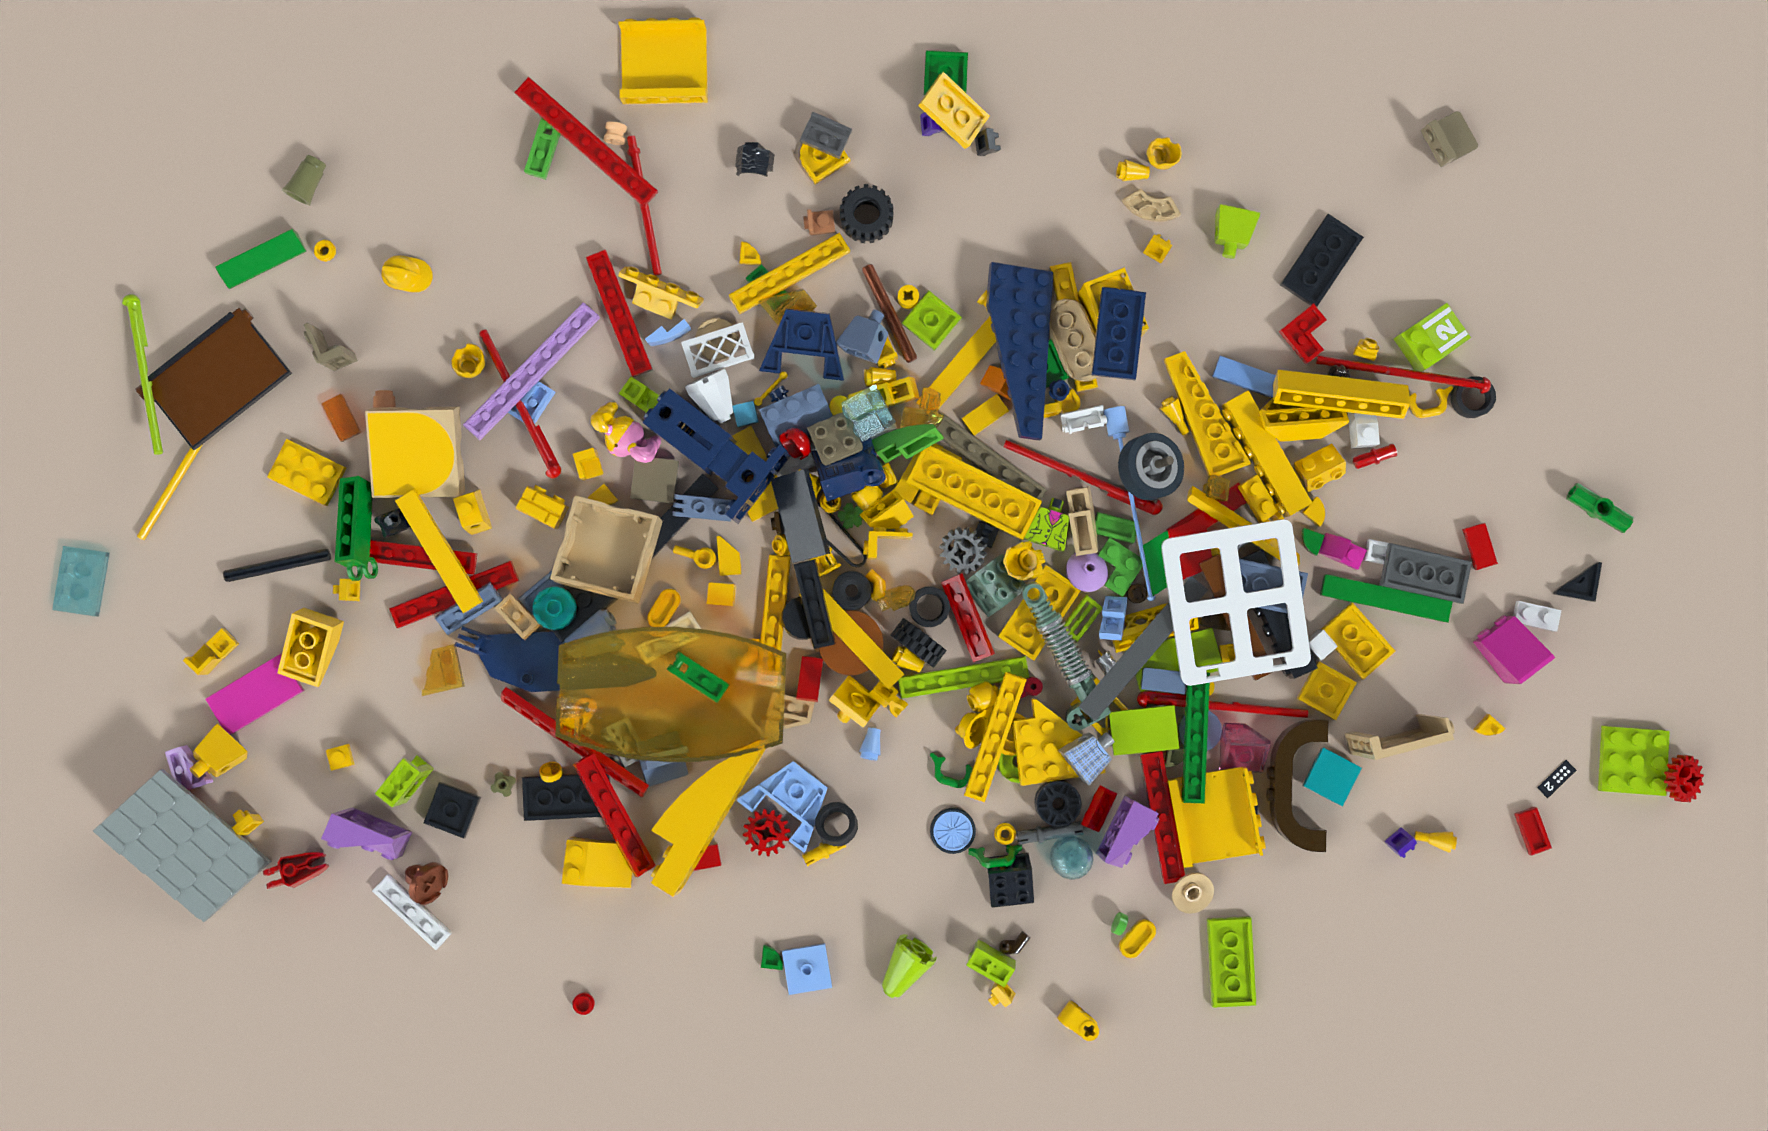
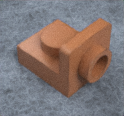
[803,209,835,236]

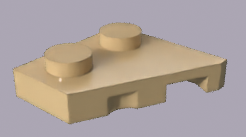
[763,692,815,734]

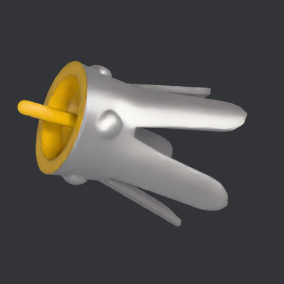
[1095,650,1117,675]

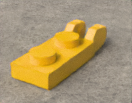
[1238,474,1284,523]

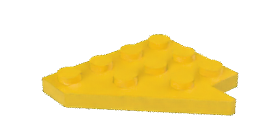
[1012,698,1106,786]

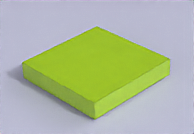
[902,290,962,351]

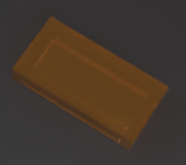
[321,394,362,442]

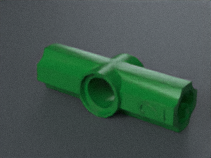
[1566,483,1634,533]

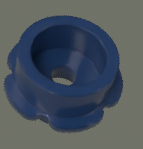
[1049,379,1069,401]
[769,385,789,402]

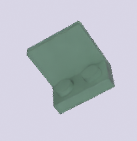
[966,554,1026,617]

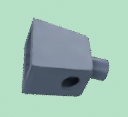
[836,309,888,364]

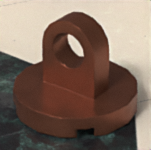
[405,862,449,905]

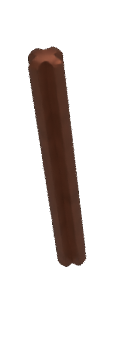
[862,264,917,363]

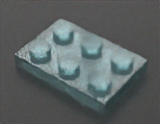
[52,546,110,617]

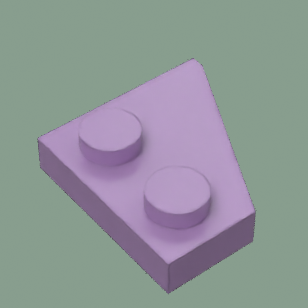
[165,745,213,790]

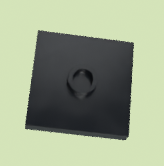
[423,782,481,839]

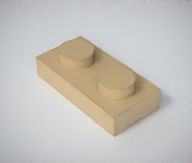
[494,594,540,640]

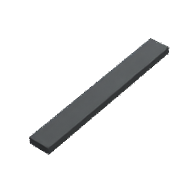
[1078,576,1208,721]

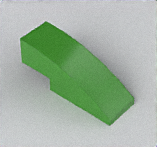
[872,424,944,463]

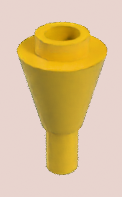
[1159,396,1189,435]
[1414,831,1457,853]

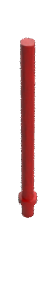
[627,136,662,276]

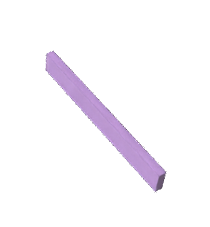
[463,302,600,440]

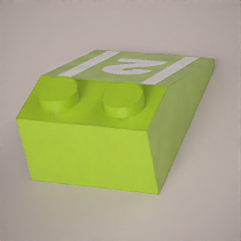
[1393,303,1471,371]

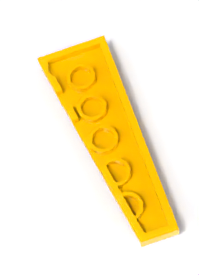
[1164,351,1251,480]

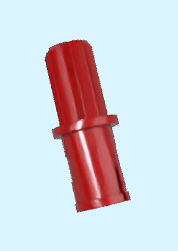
[1353,444,1397,469]

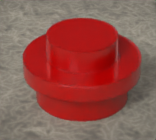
[572,992,595,1015]

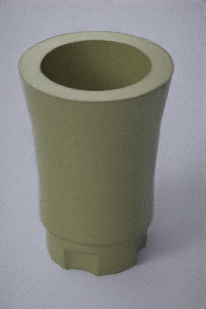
[282,155,326,206]

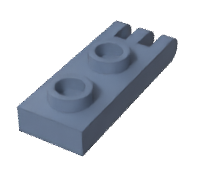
[672,494,732,522]

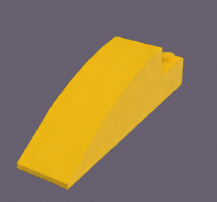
[651,740,770,897]

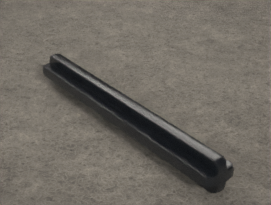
[223,549,331,582]

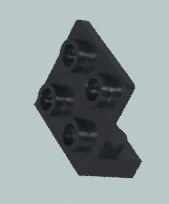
[986,853,1034,908]

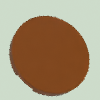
[819,611,883,676]

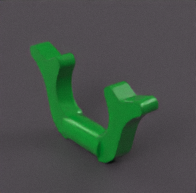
[930,753,973,788]
[968,844,1022,868]

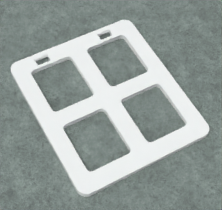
[1161,519,1311,686]

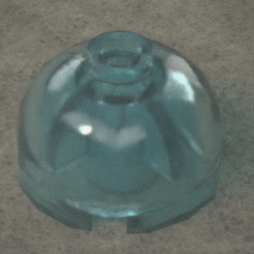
[1049,836,1094,880]

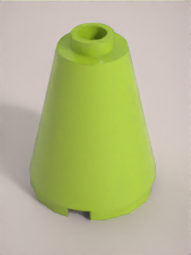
[882,934,937,998]

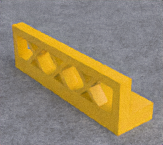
[1112,603,1199,653]

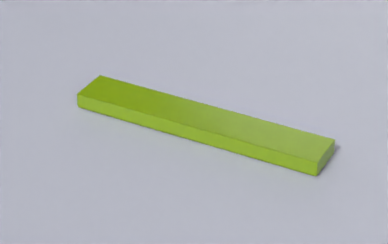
[898,656,1029,699]

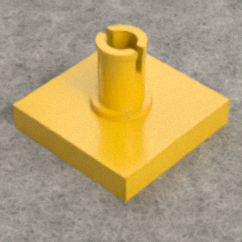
[829,675,881,728]

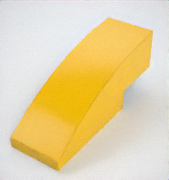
[847,377,920,416]

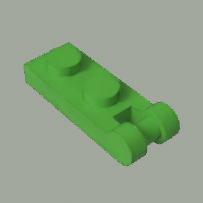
[524,118,561,180]

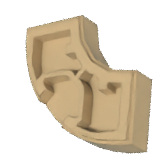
[1122,189,1181,222]

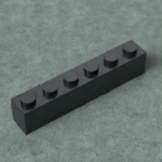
[1240,549,1318,679]

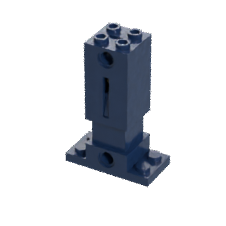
[643,388,791,524]

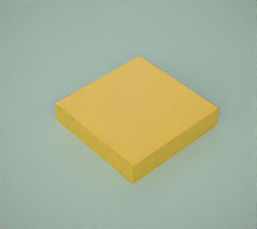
[1296,661,1357,720]

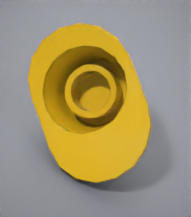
[382,255,433,292]
[955,707,993,749]

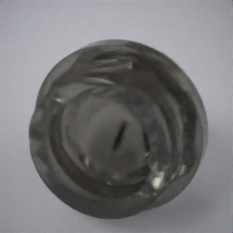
[1328,364,1350,378]

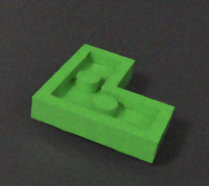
[1098,538,1143,597]

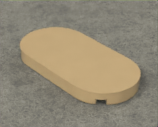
[1049,299,1098,381]

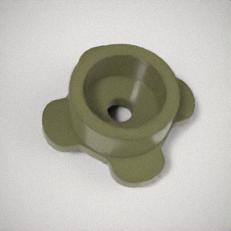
[491,772,516,797]

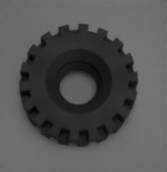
[890,618,947,668]

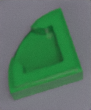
[1301,528,1325,556]
[761,945,783,970]

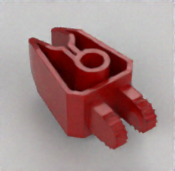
[263,852,329,889]

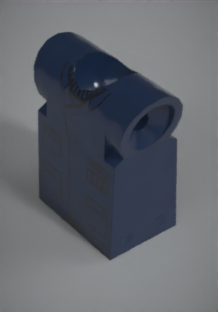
[811,434,886,501]

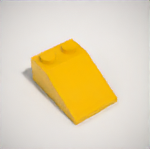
[278,607,344,687]
[561,837,633,888]

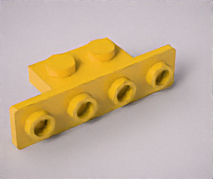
[618,266,704,320]

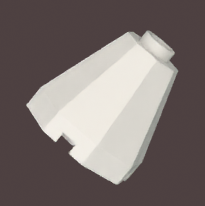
[685,368,733,424]

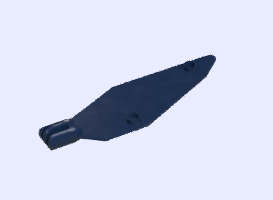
[454,626,657,692]

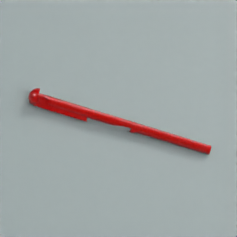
[479,329,561,478]
[1316,356,1491,394]
[1003,440,1163,515]
[1137,691,1308,718]

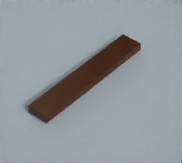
[1198,554,1275,681]

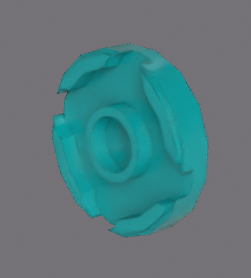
[533,587,577,630]

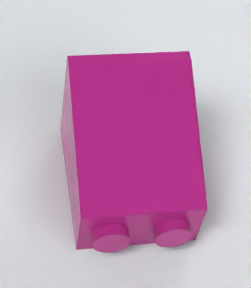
[1473,615,1555,684]

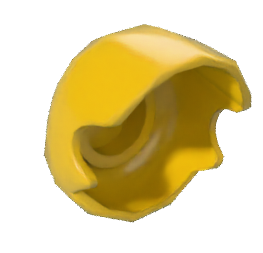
[1146,137,1182,170]
[451,343,485,378]

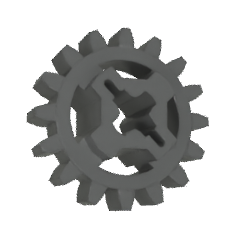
[939,527,987,574]

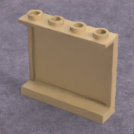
[1345,714,1455,760]

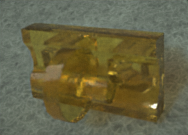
[877,585,915,612]

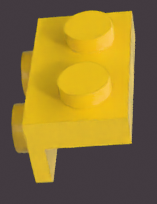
[1294,444,1346,492]

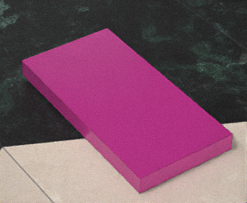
[205,654,305,735]

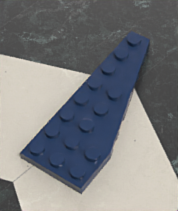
[986,262,1053,441]

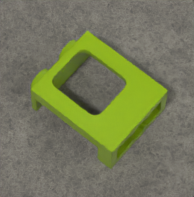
[375,755,434,808]

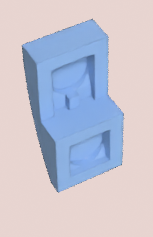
[645,319,692,346]
[1099,596,1127,640]

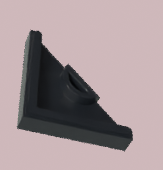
[1553,562,1602,602]

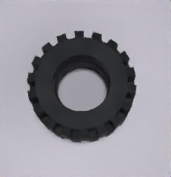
[840,184,894,244]

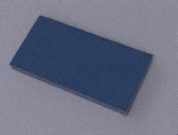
[1091,287,1146,381]

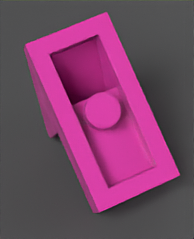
[1318,533,1367,570]

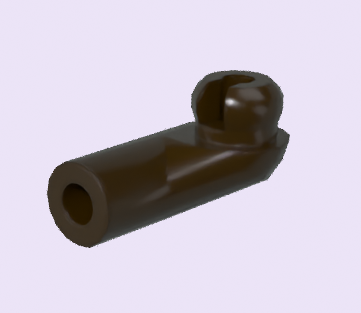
[999,931,1031,955]

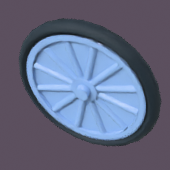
[930,808,976,854]

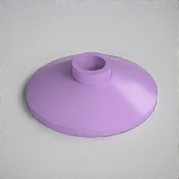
[1066,553,1108,592]

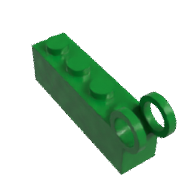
[335,476,378,581]

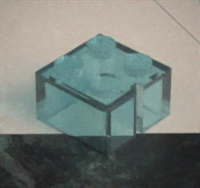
[841,384,896,442]

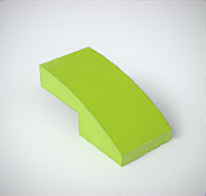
[619,376,660,412]

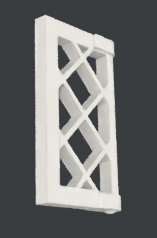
[681,322,755,378]

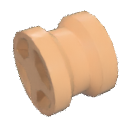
[603,122,627,145]

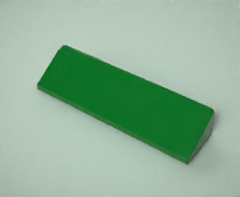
[215,229,307,289]

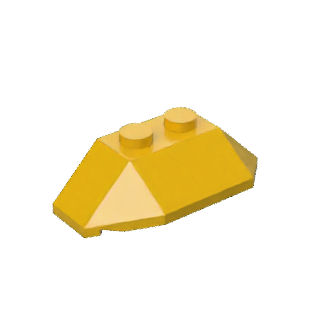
[1259,398,1349,442]

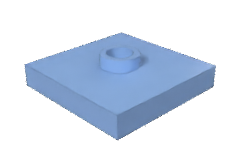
[782,943,832,995]

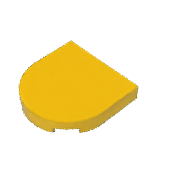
[800,143,851,185]

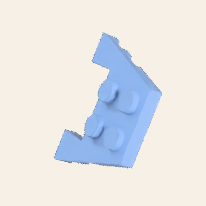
[737,761,828,852]

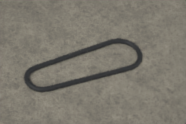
[817,503,867,567]

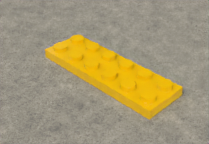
[906,446,1042,540]

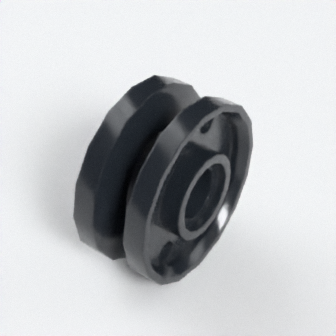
[1034,780,1082,827]

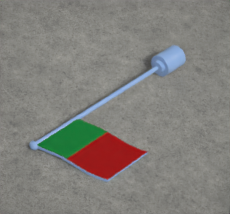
[1104,406,1212,601]

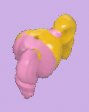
[591,402,661,463]

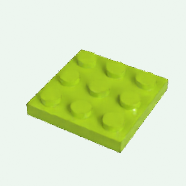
[1598,726,1670,796]

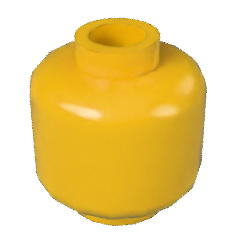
[851,485,883,510]
[967,681,999,713]

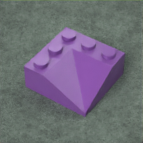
[1096,795,1159,868]
[321,807,412,860]

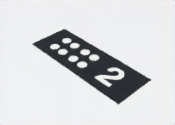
[1537,760,1577,799]

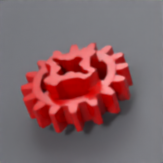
[1664,754,1704,803]
[743,808,790,857]

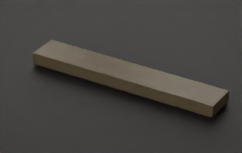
[935,414,1047,500]

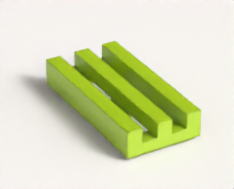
[1063,595,1103,642]

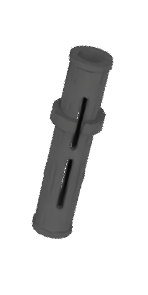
[1017,821,1084,845]

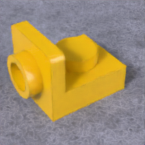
[877,336,898,369]

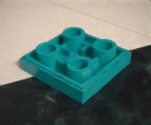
[1302,747,1362,807]

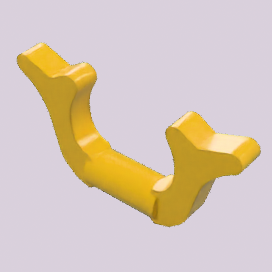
[1409,386,1453,418]

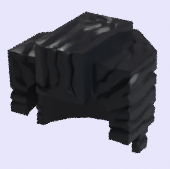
[735,142,775,177]

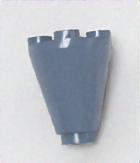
[561,609,626,659]

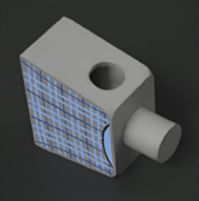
[1058,732,1115,785]

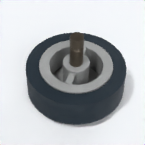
[1118,433,1184,500]

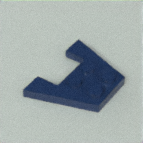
[759,308,845,381]

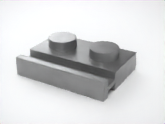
[800,112,852,159]

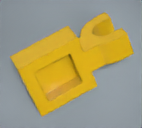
[869,681,908,718]

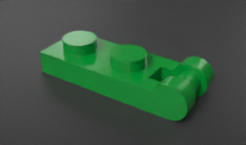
[667,651,730,703]

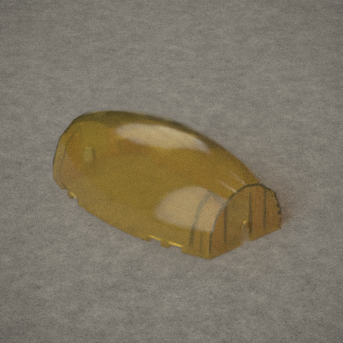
[555,627,786,762]

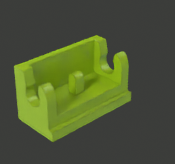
[966,939,1016,987]

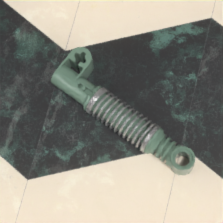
[1022,582,1111,730]

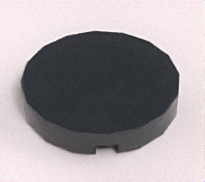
[781,597,811,640]

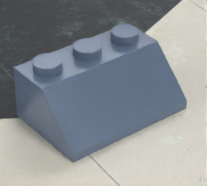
[759,384,833,448]

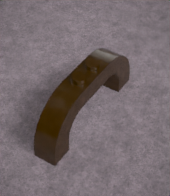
[1266,719,1329,852]

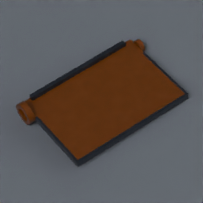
[135,308,292,450]

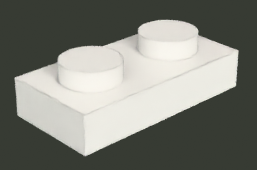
[1513,601,1562,632]

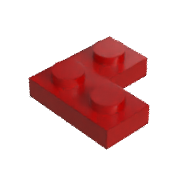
[1279,303,1327,364]

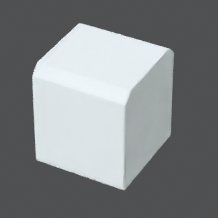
[1308,630,1337,660]

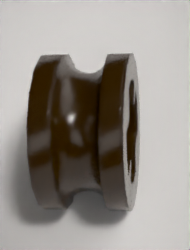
[1127,584,1147,603]

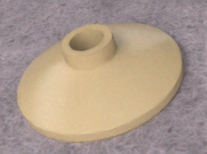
[1172,873,1214,914]

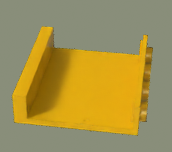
[618,17,708,104]
[1168,766,1266,868]

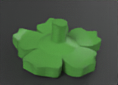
[837,503,863,529]

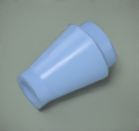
[859,728,881,761]

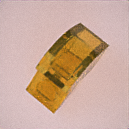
[900,387,944,428]

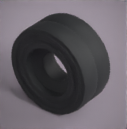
[832,571,871,610]

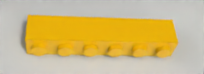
[1273,370,1410,419]
[1222,390,1312,517]

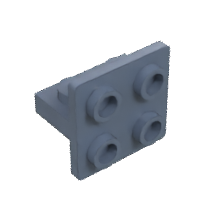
[636,733,689,787]

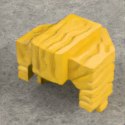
[1003,541,1045,581]

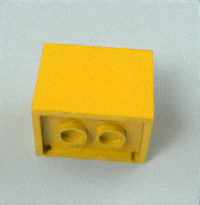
[1078,267,1149,337]

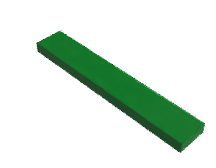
[1320,574,1453,623]
[1181,672,1210,804]

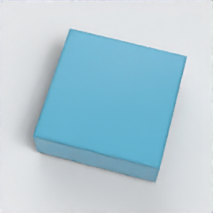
[732,401,759,427]

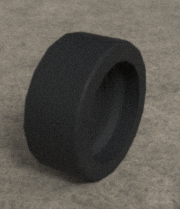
[1451,376,1496,418]
[909,587,950,627]
[815,802,858,846]

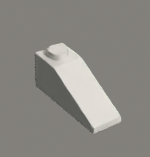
[1348,412,1380,449]

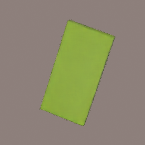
[1135,628,1222,692]
[1207,916,1257,1008]

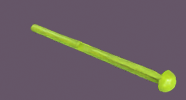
[122,294,163,455]

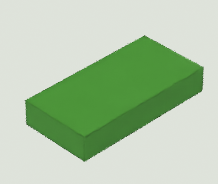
[1095,512,1136,544]

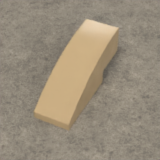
[1066,486,1098,556]

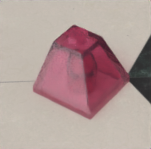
[1219,723,1271,773]

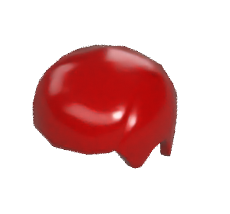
[779,428,811,460]

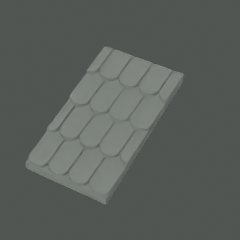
[93,769,272,922]

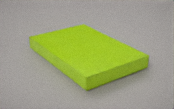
[1109,705,1179,756]

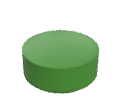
[1111,912,1128,935]

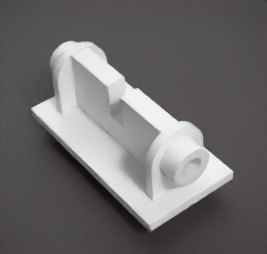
[1061,405,1107,434]

